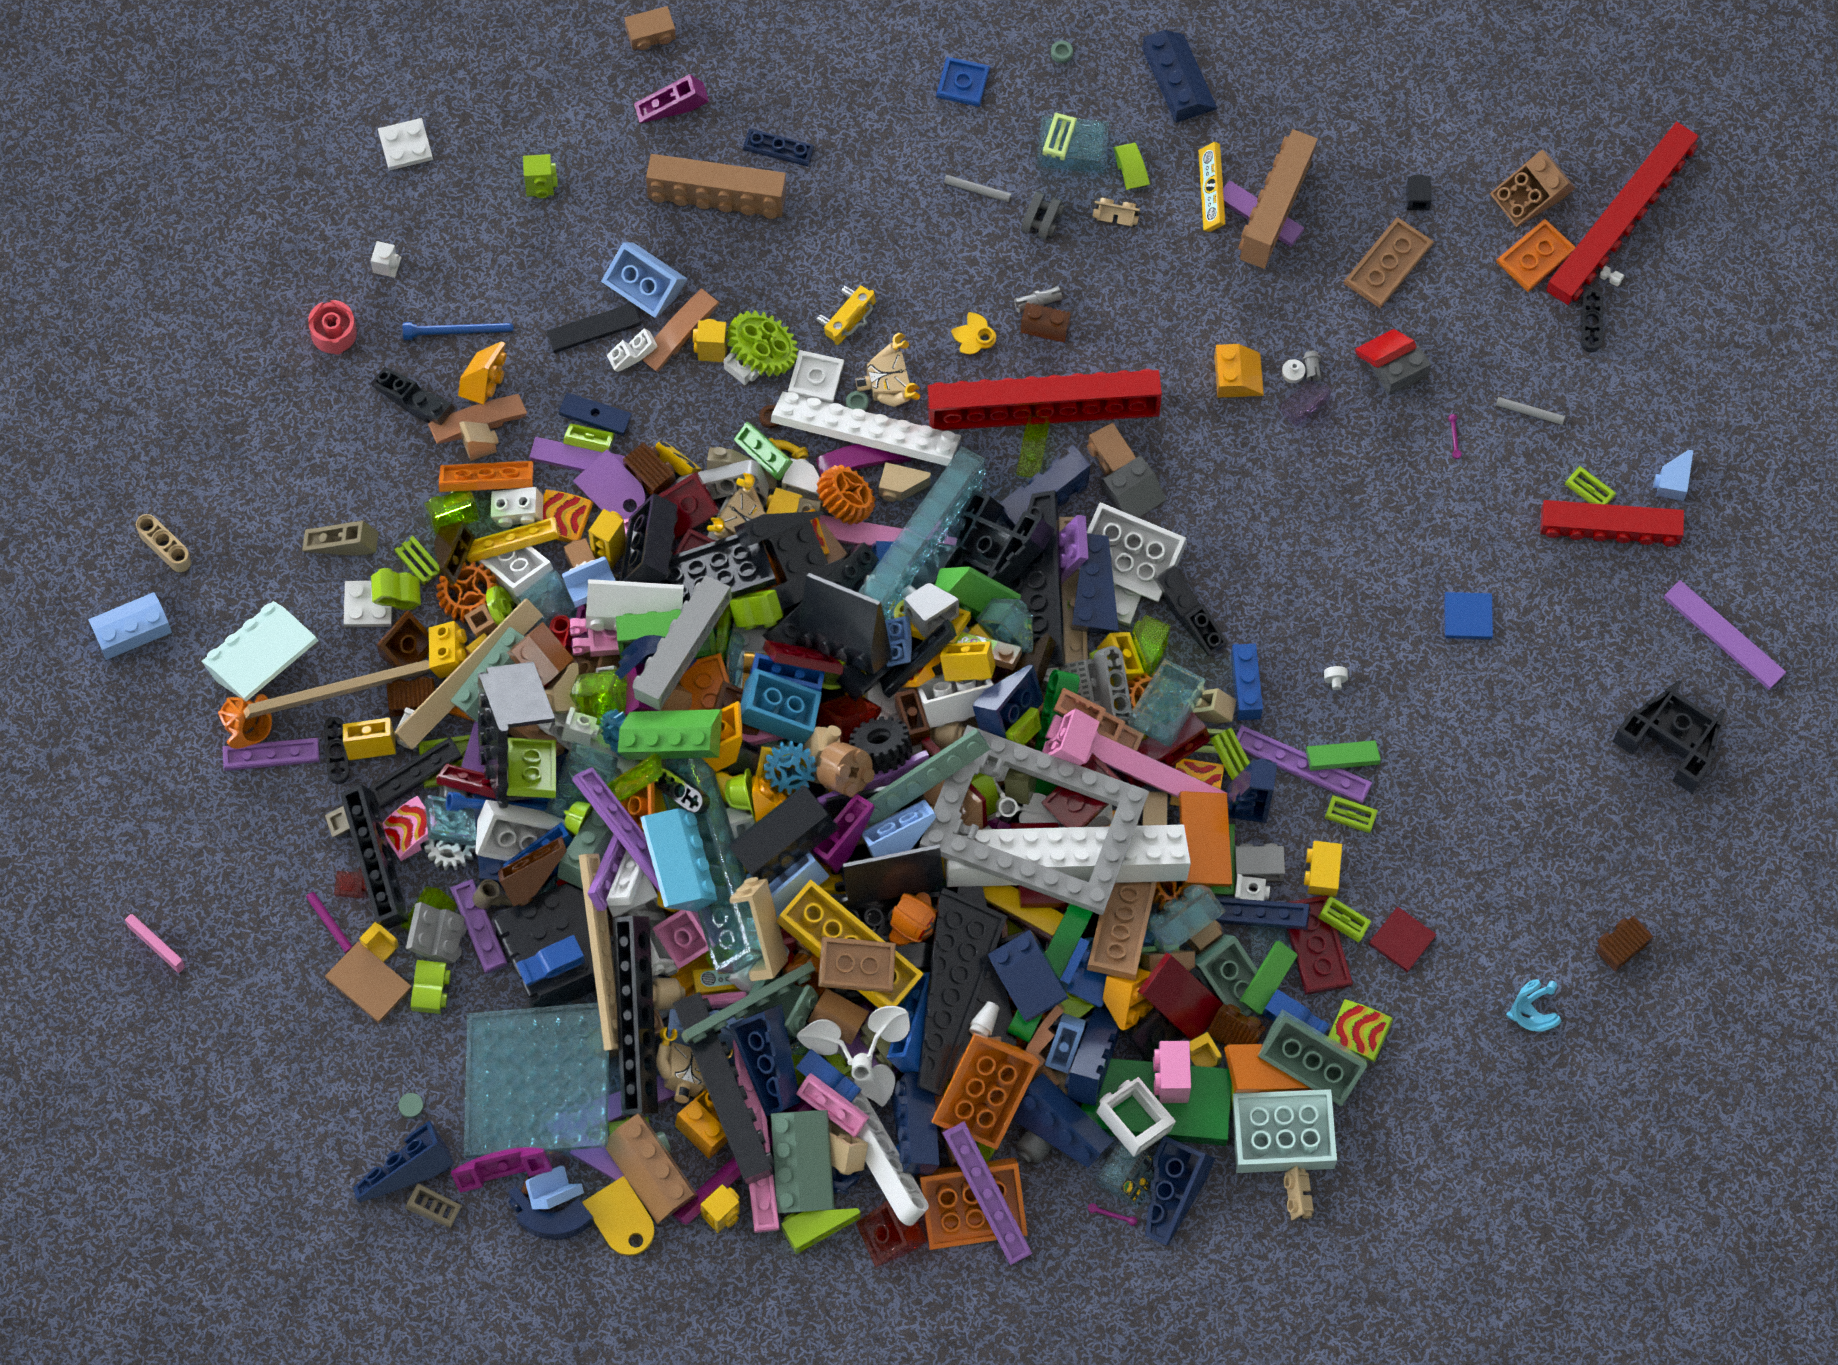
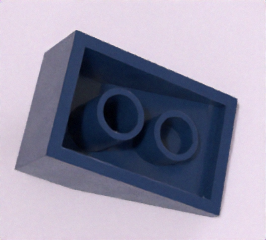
[972,664,1044,739]
[988,930,1068,1023]

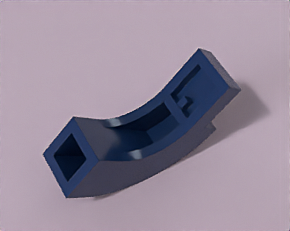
[614,635,697,680]
[508,1186,594,1240]

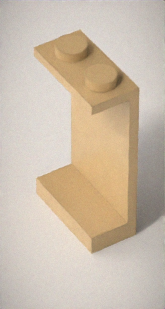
[729,877,788,981]

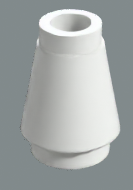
[969,1001,1000,1037]

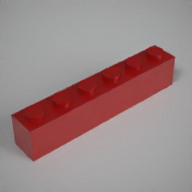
[1540,500,1684,547]

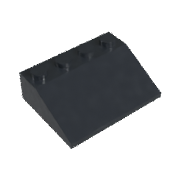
[799,573,892,674]

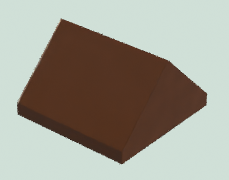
[377,610,429,668]

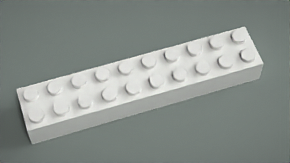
[943,825,1191,887]

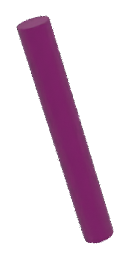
[306,892,353,953]

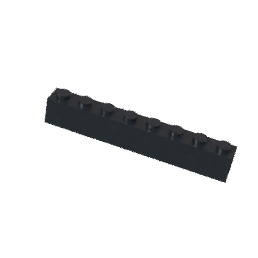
[673,992,775,1186]

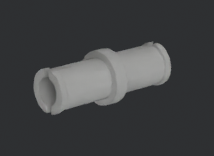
[1014,286,1062,313]

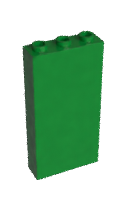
[1077,1058,1232,1146]

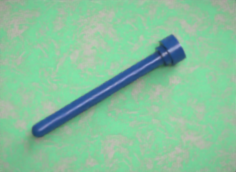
[403,322,514,340]
[446,792,558,814]

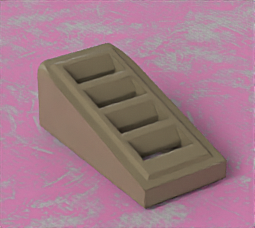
[404,1183,462,1228]

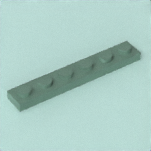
[867,728,991,827]
[681,961,815,1044]

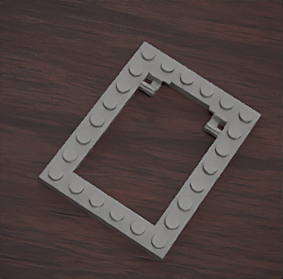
[919,725,1149,915]

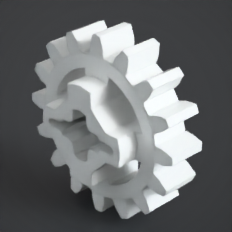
[424,818,476,871]

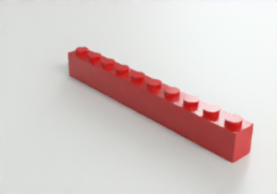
[1546,121,1699,306]

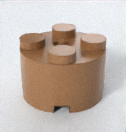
[816,742,875,797]

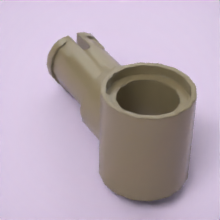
[472,879,513,909]

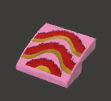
[382,796,441,861]

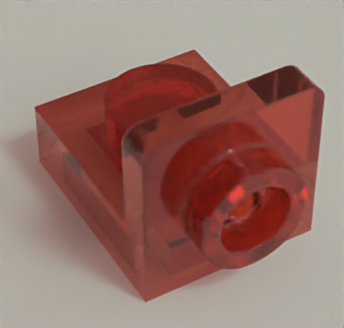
[334,868,367,898]

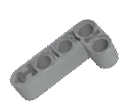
[675,460,769,507]
[1094,646,1134,729]

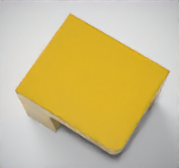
[359,921,399,962]
[1189,1032,1222,1067]

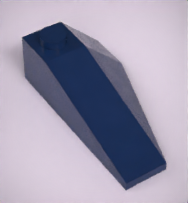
[353,1120,454,1203]
[1145,1136,1216,1246]

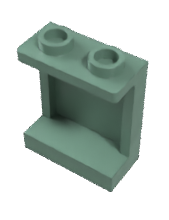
[745,977,819,1038]

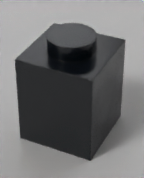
[1406,174,1432,210]

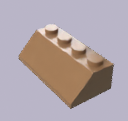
[602,1113,698,1224]

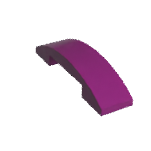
[816,444,911,477]
[451,1147,552,1193]

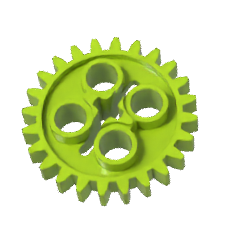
[726,310,799,377]

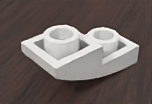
[607,328,658,372]

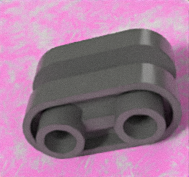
[1021,191,1065,240]

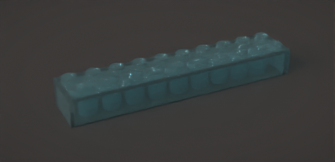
[858,446,986,620]
[653,758,763,974]

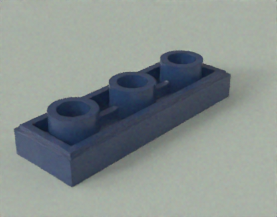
[743,128,814,167]
[559,392,632,436]

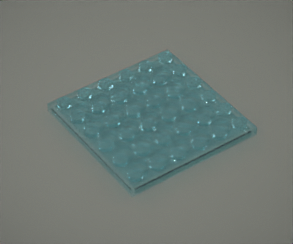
[464,1002,609,1158]

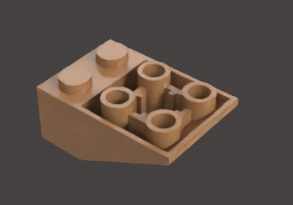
[1490,150,1576,227]

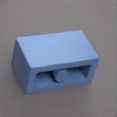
[1045,1013,1086,1074]

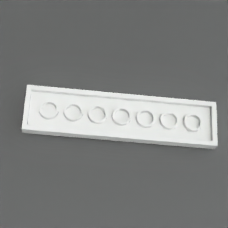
[771,391,961,467]

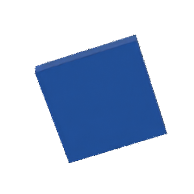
[936,56,990,107]
[1444,592,1493,640]

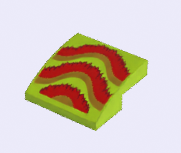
[1328,999,1393,1062]

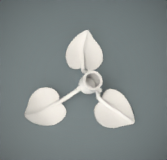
[979,760,1060,830]
[797,1006,910,1107]

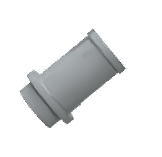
[1302,351,1321,381]

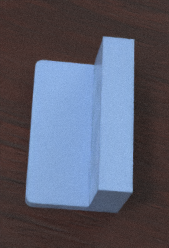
[562,556,616,608]
[526,1166,584,1209]

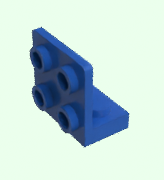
[1060,938,1108,1008]

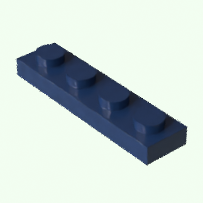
[1211,897,1311,930]

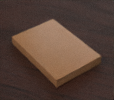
[818,937,896,993]
[325,941,412,1023]

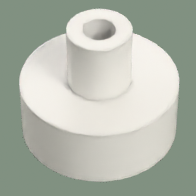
[1282,359,1305,383]
[1324,666,1348,690]

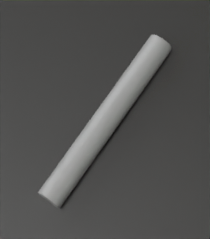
[944,175,1011,202]
[1496,397,1565,425]

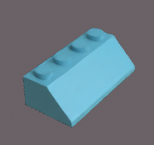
[641,808,717,912]

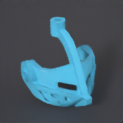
[1506,979,1561,1031]

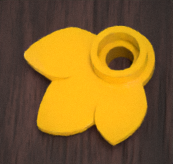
[951,312,996,355]

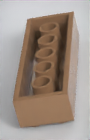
[1238,129,1318,269]
[646,154,787,219]

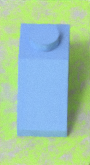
[1653,450,1693,501]

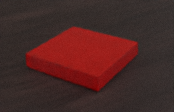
[1355,329,1417,368]

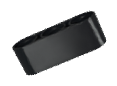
[911,543,965,590]

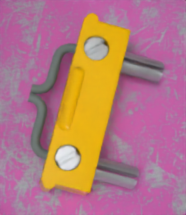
[817,285,876,345]

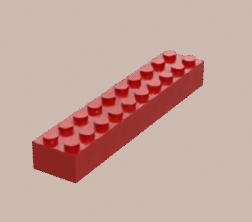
[927,369,1162,431]

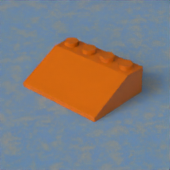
[931,1033,1040,1150]
[918,1157,1028,1250]

